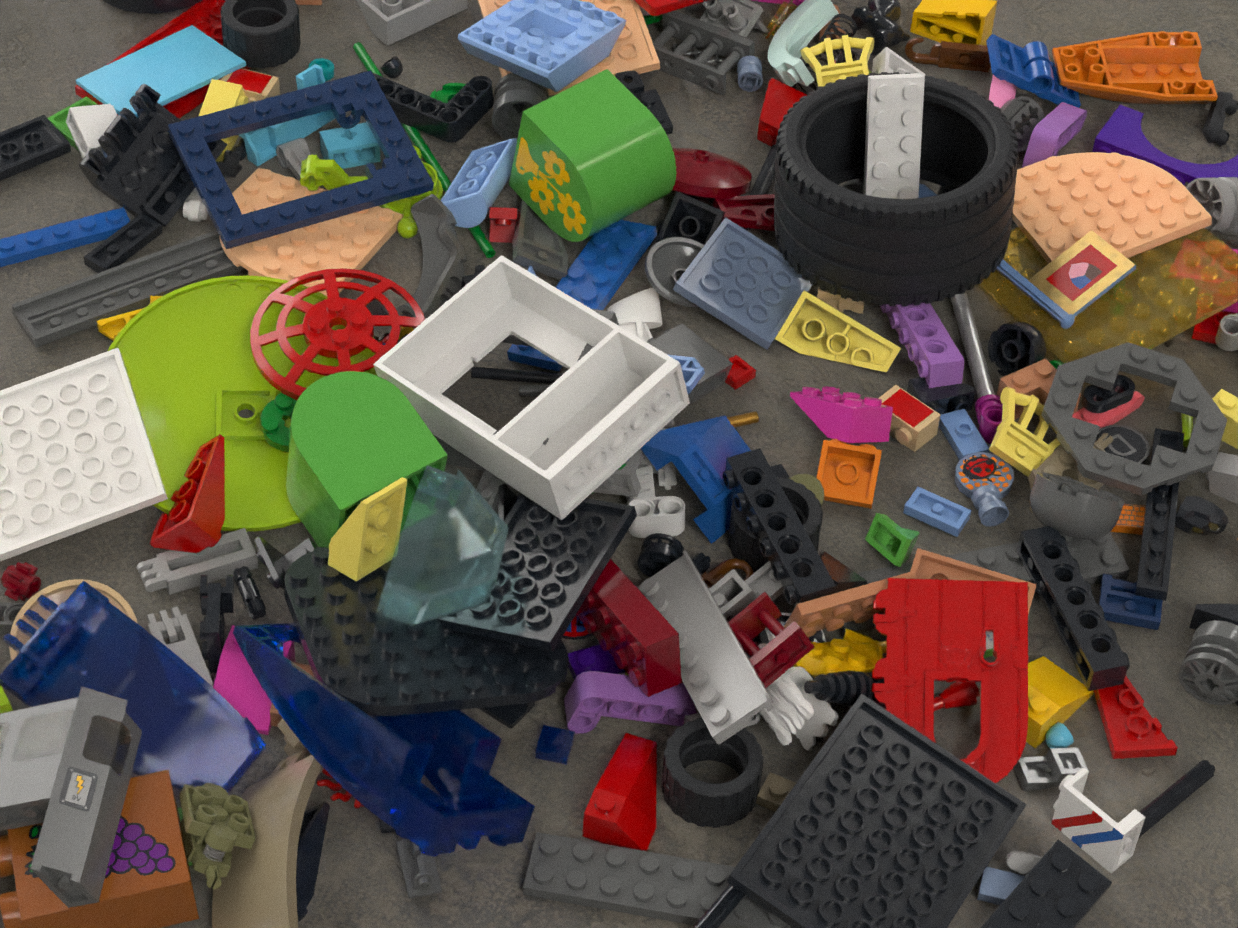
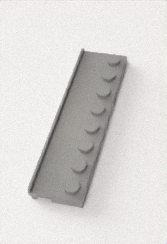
[637,550,774,745]

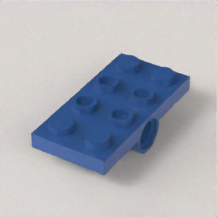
[986,34,1081,108]

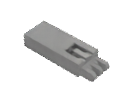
[137,528,258,595]
[147,606,213,708]

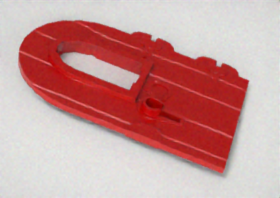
[872,578,1028,783]

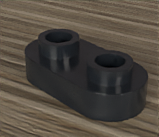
[1082,375,1135,413]

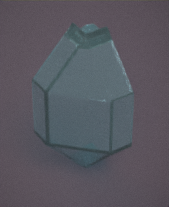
[374,465,509,629]

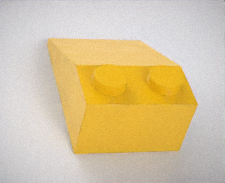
[1026,656,1094,749]

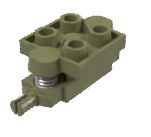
[179,783,256,889]

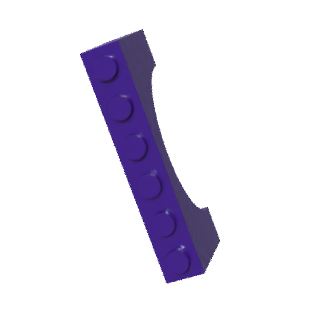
[1092,104,1238,185]

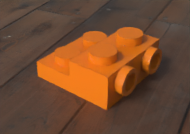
[816,439,882,509]

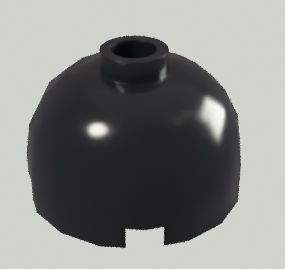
[988,322,1046,377]

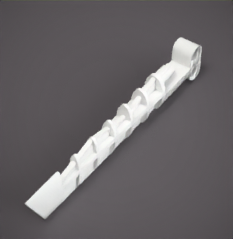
[607,288,685,538]

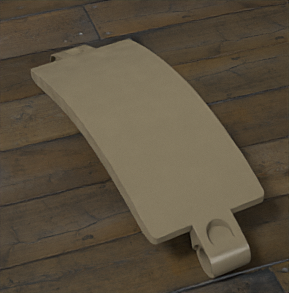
[212,747,323,928]

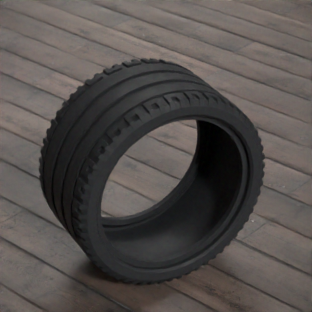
[774,72,1018,306]

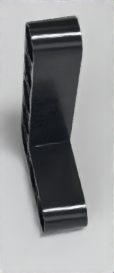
[358,71,494,142]

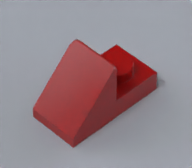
[489,207,518,243]

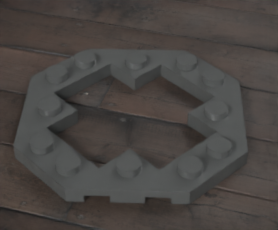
[1041,342,1227,495]

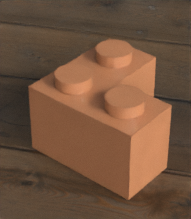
[997,358,1081,420]

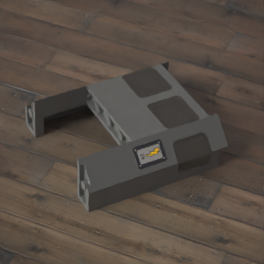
[0,686,142,908]

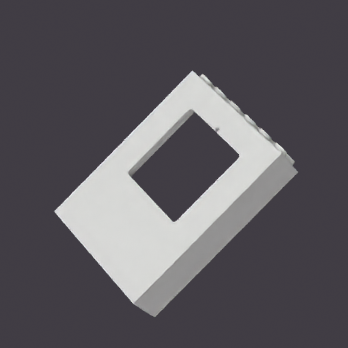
[373,255,690,520]

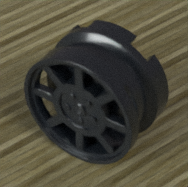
[637,533,684,577]

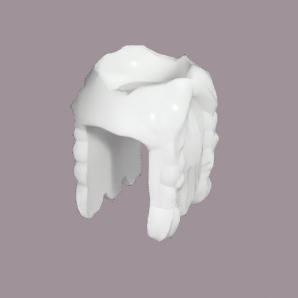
[759,666,839,751]

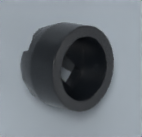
[380,56,403,78]

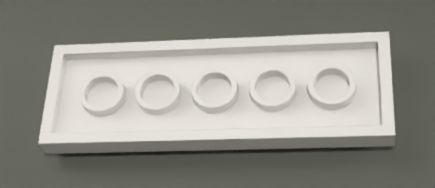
[863,73,925,199]

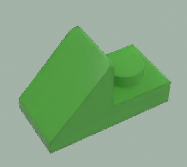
[865,513,920,567]

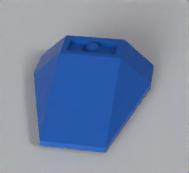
[641,415,751,544]

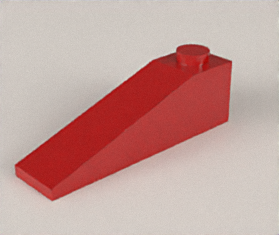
[149,434,225,554]
[582,733,657,851]

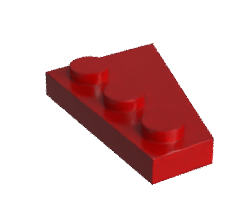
[1093,676,1178,759]

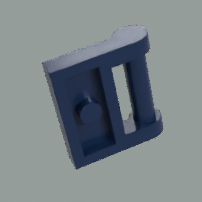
[1098,573,1163,630]

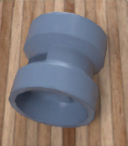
[737,56,763,92]
[971,485,1009,527]

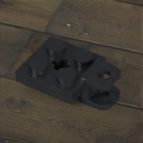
[615,70,673,134]
[200,574,234,673]

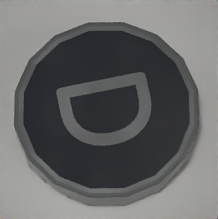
[1095,425,1150,465]

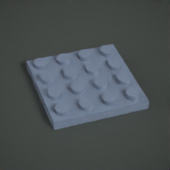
[673,218,813,350]

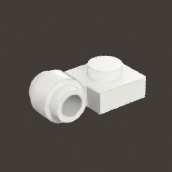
[183,187,208,222]

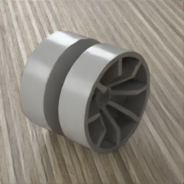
[1186,177,1238,235]

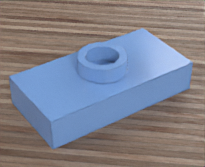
[939,409,989,460]
[903,487,971,537]

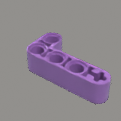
[1022,102,1087,168]
[564,671,697,734]

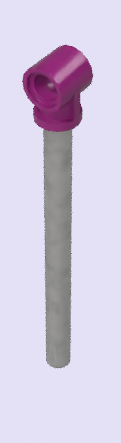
[951,290,1003,444]

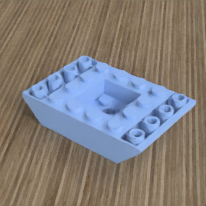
[458,0,626,92]

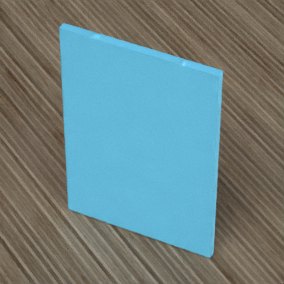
[76,25,246,118]

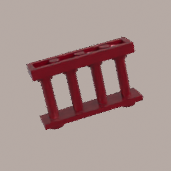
[682,592,815,705]

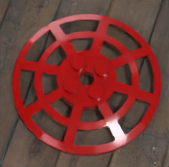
[250,268,425,400]

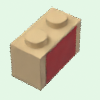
[220,68,280,103]
[878,385,941,452]

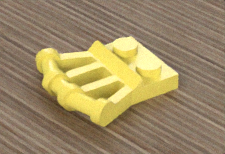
[800,35,874,87]
[988,387,1061,477]

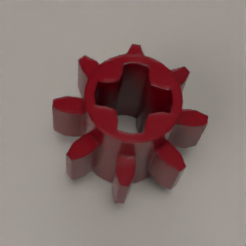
[1,562,41,601]

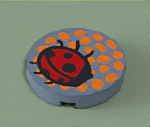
[955,452,1014,498]

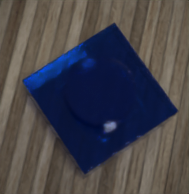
[535,725,575,765]

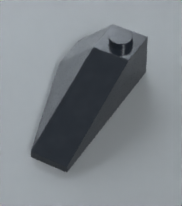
[296,801,330,922]

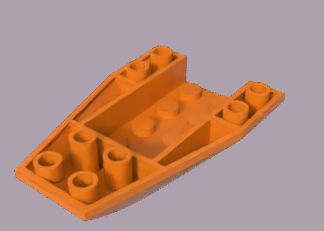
[1052,31,1218,104]

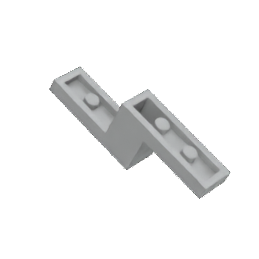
[709,561,784,619]

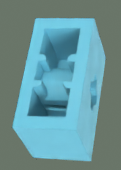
[320,122,380,169]

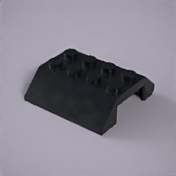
[79,84,228,227]

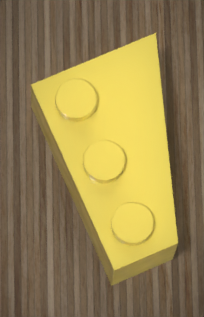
[198,79,248,162]

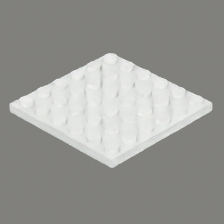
[0,348,168,562]

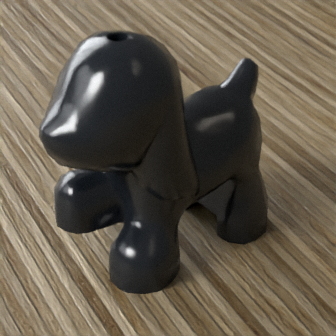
[851,0,910,56]

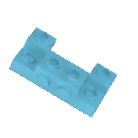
[239,64,335,167]

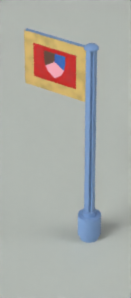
[918,184,1136,329]

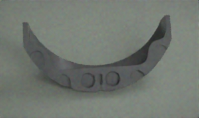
[366,194,467,319]

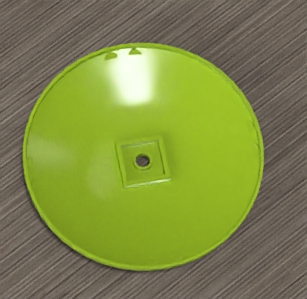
[108,275,377,532]

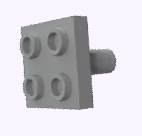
[700,0,763,37]

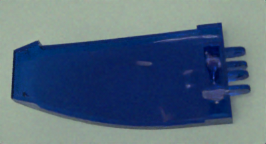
[0,581,266,793]

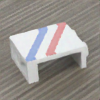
[1051,768,1145,874]

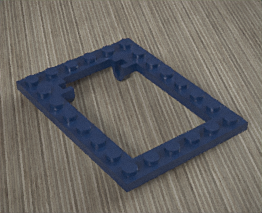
[168,70,434,249]

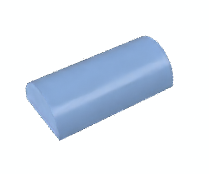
[441,138,517,228]

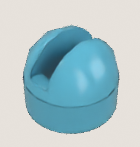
[1046,722,1074,748]

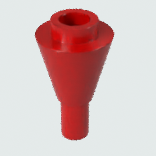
[934,681,980,712]

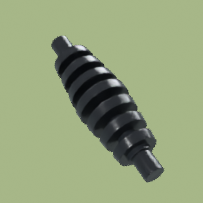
[804,670,884,706]

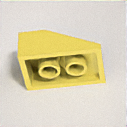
[328,477,407,582]

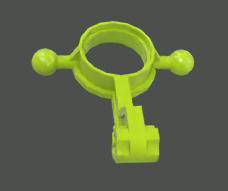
[300,145,443,239]

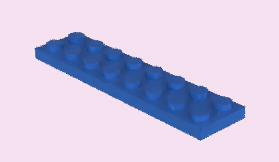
[507,220,657,371]

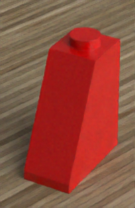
[757,78,807,147]

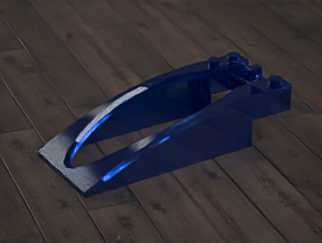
[233,623,535,857]

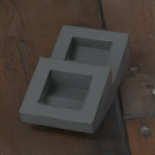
[1014,747,1090,791]

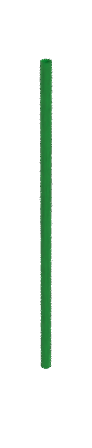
[353,42,496,258]

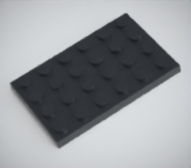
[439,494,637,651]

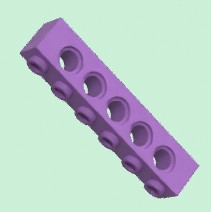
[880,302,965,388]

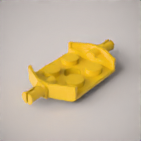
[793,629,886,678]

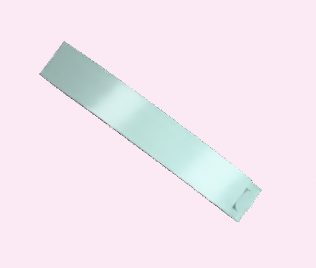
[768,0,839,87]

